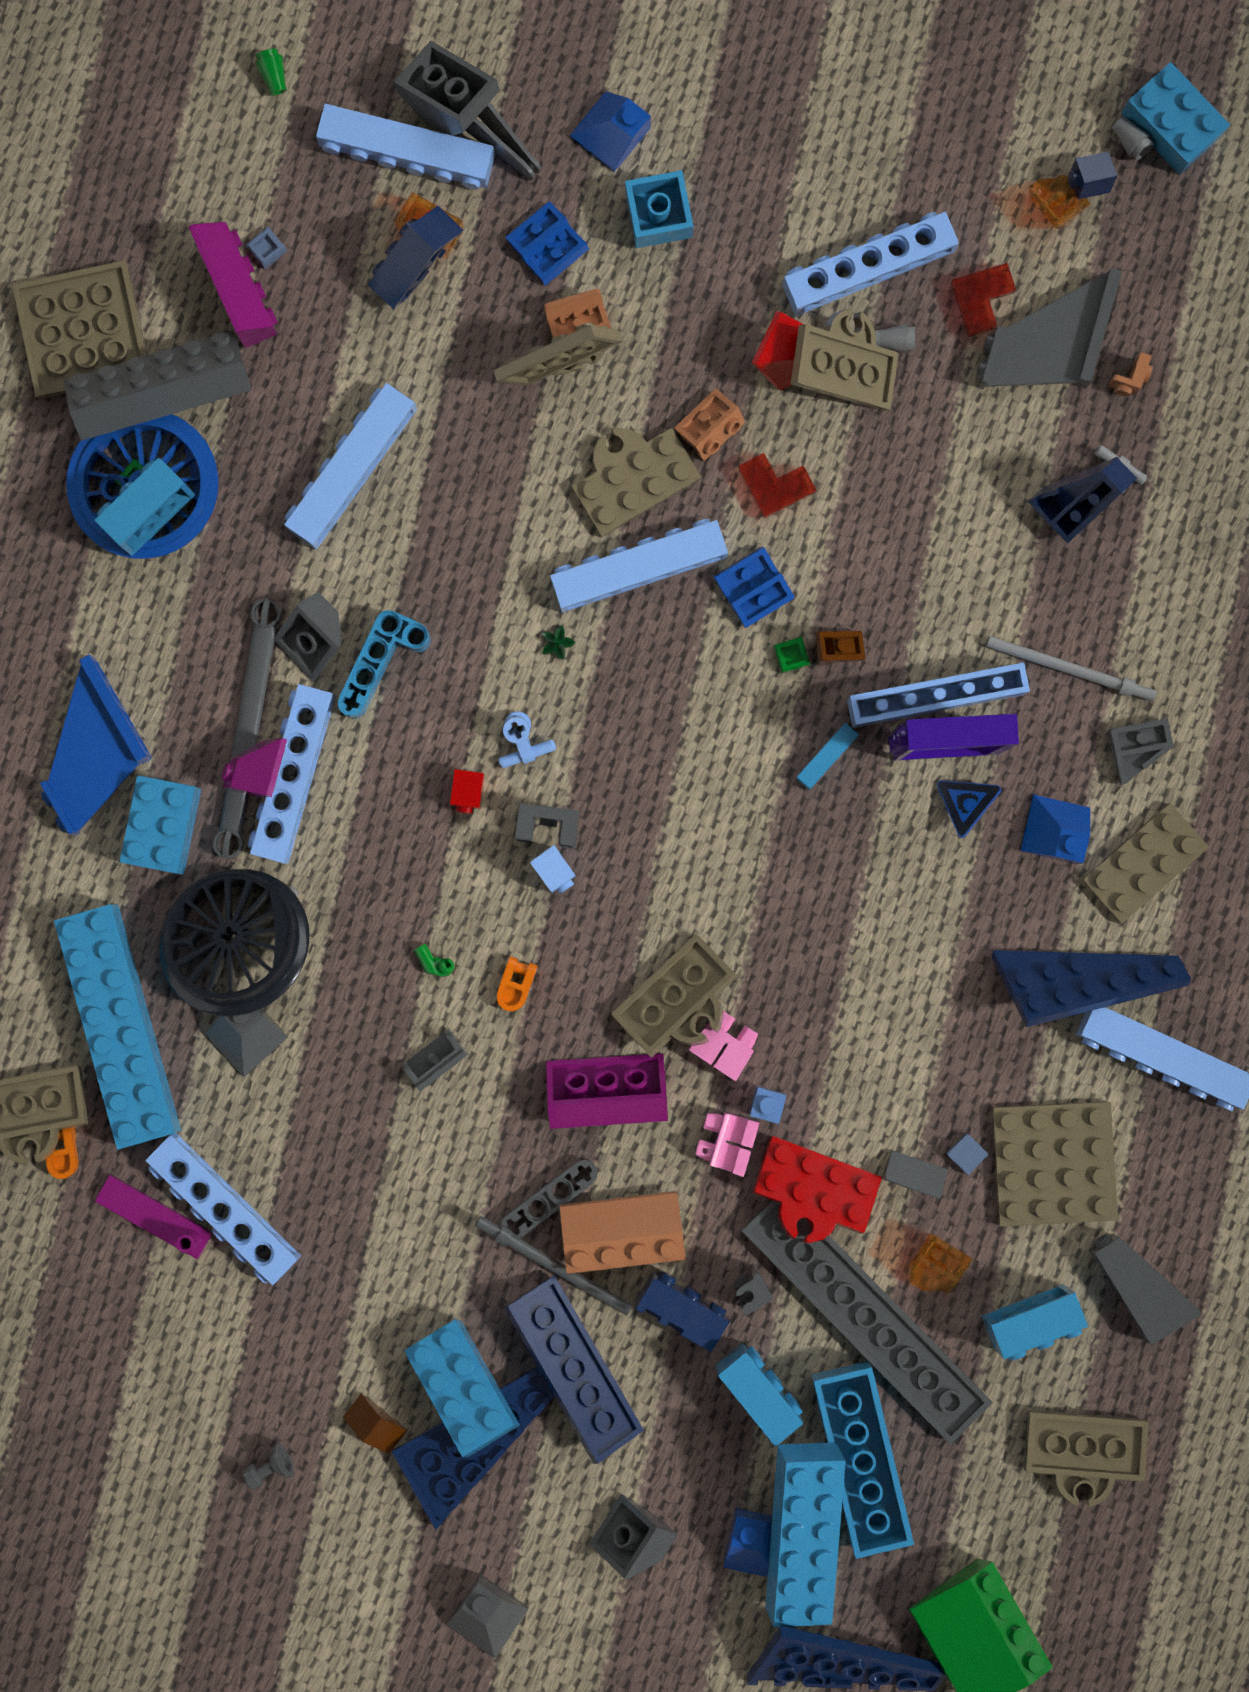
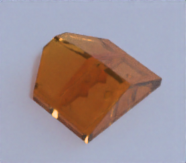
[1028,174,1091,229]
[908,1233,973,1293]

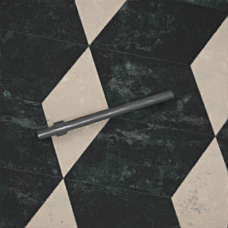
[475,1216,632,1315]

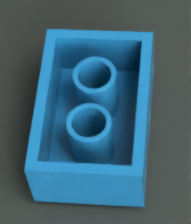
[1121,62,1230,175]
[95,458,195,556]
[120,775,201,875]
[982,1284,1088,1361]
[715,1342,804,1447]

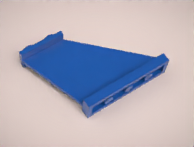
[40,655,152,836]

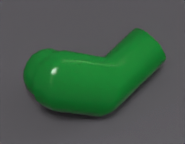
[413,944,454,977]

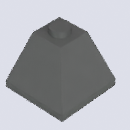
[274,592,341,681]
[205,1008,288,1077]
[589,1494,678,1580]
[446,1574,529,1658]

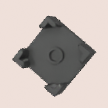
[515,803,580,849]

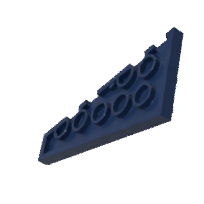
[992,950,1191,1028]
[392,1367,555,1530]
[747,1626,947,1691]

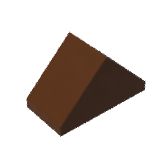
[343,1393,408,1454]

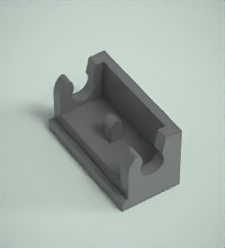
[402,1029,469,1091]
[733,1265,774,1316]

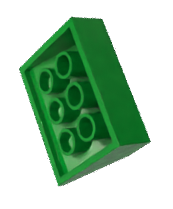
[908,1559,1053,1692]

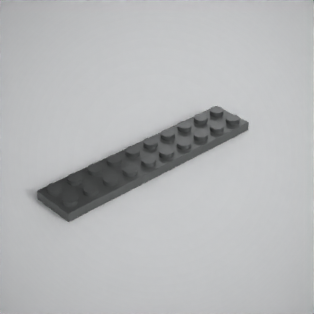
[741,1200,993,1445]

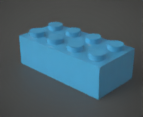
[404,1319,520,1457]

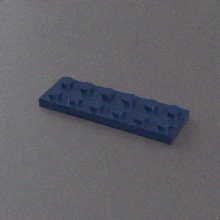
[504,1275,644,1464]

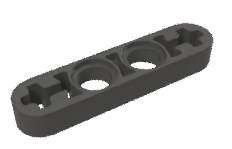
[500,1159,597,1238]

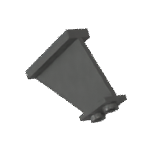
[976,268,1122,389]

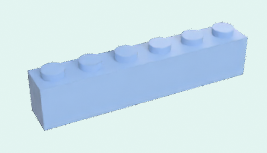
[316,104,495,190]
[284,383,417,550]
[550,519,728,613]
[847,663,1030,728]
[1076,1007,1249,1112]

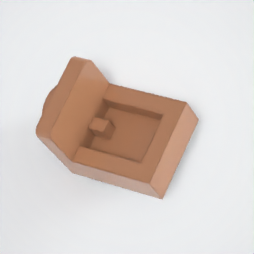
[1108,352,1153,397]

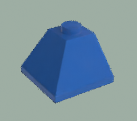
[570,91,651,172]
[1020,794,1090,865]
[723,1508,772,1577]

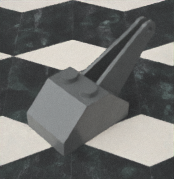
[394,41,542,181]

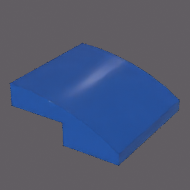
[505,201,589,286]
[713,546,795,628]

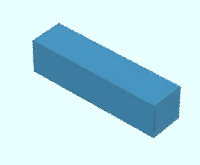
[796,723,859,790]

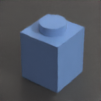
[748,1086,787,1124]

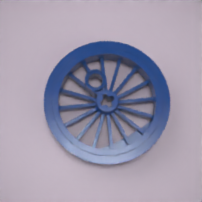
[66,414,219,559]

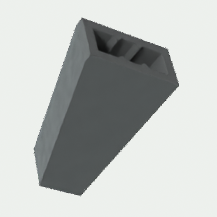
[1089,1234,1202,1346]

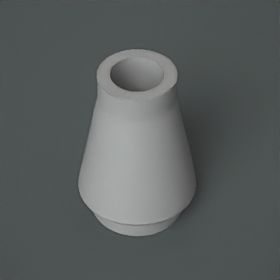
[1112,116,1154,160]
[875,323,915,353]

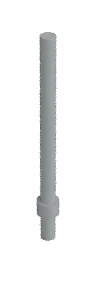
[986,636,1157,702]

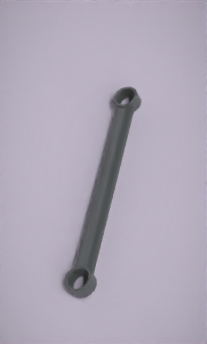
[213,599,282,859]

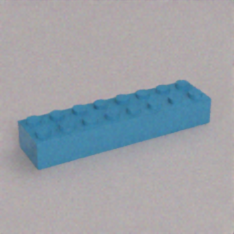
[54,904,181,1150]

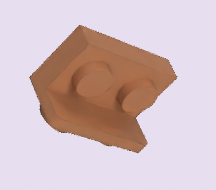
[674,388,745,461]

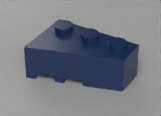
[368,206,464,309]
[1028,457,1137,543]
[635,1270,730,1352]

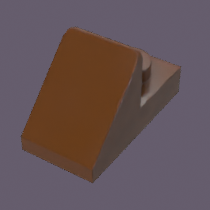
[815,631,866,666]

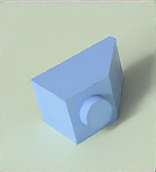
[530,845,576,894]

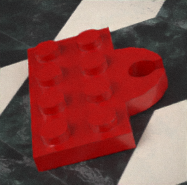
[752,1136,882,1243]

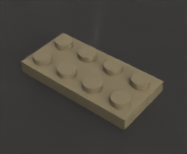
[1081,803,1209,924]

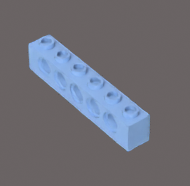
[782,211,959,317]
[248,684,336,864]
[145,1133,301,1285]

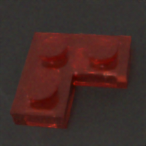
[951,263,1016,337]
[738,453,817,519]

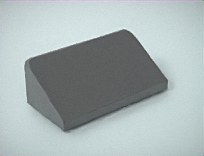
[882,1150,948,1199]

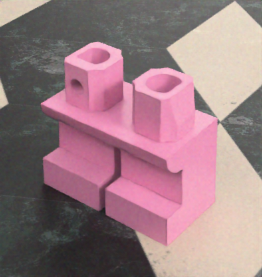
[688,1010,758,1081]
[695,1112,760,1177]

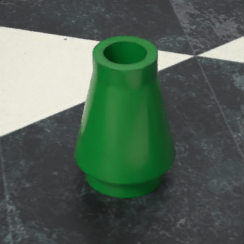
[255,48,287,96]

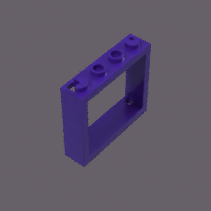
[888,714,1019,761]

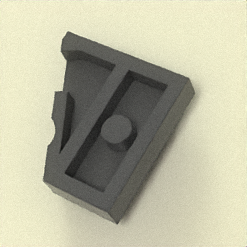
[1108,718,1174,785]

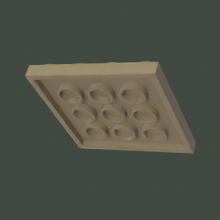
[12,260,147,400]
[992,1101,1118,1227]

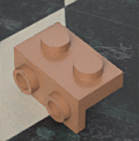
[544,288,611,338]

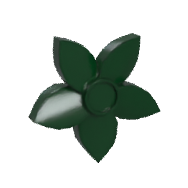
[542,625,576,660]

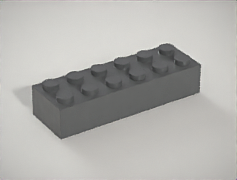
[64,330,252,441]

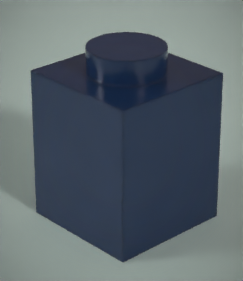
[1068,152,1118,199]

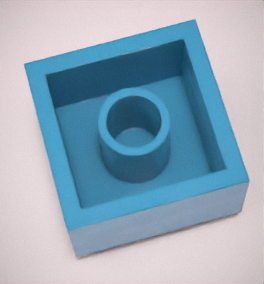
[625,170,694,248]

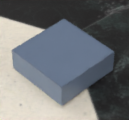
[246,227,287,269]
[946,1133,988,1175]

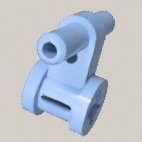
[498,711,556,768]

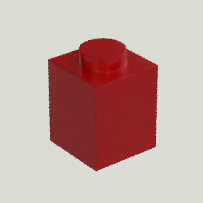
[450,769,486,814]

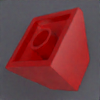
[752,311,804,391]

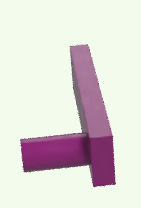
[95,1174,213,1259]

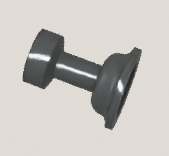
[243,1443,295,1490]

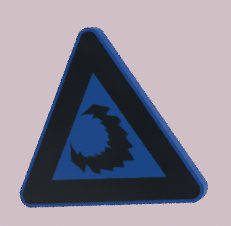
[937,781,1001,838]

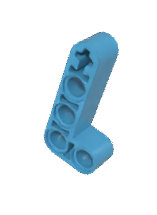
[338,610,431,719]

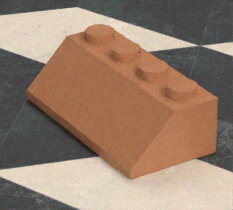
[560,1191,686,1274]

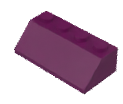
[188,222,278,348]
[546,1053,668,1129]

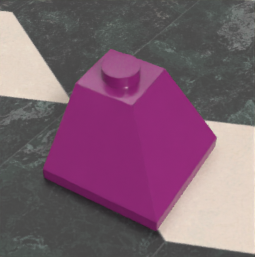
[221,738,287,797]

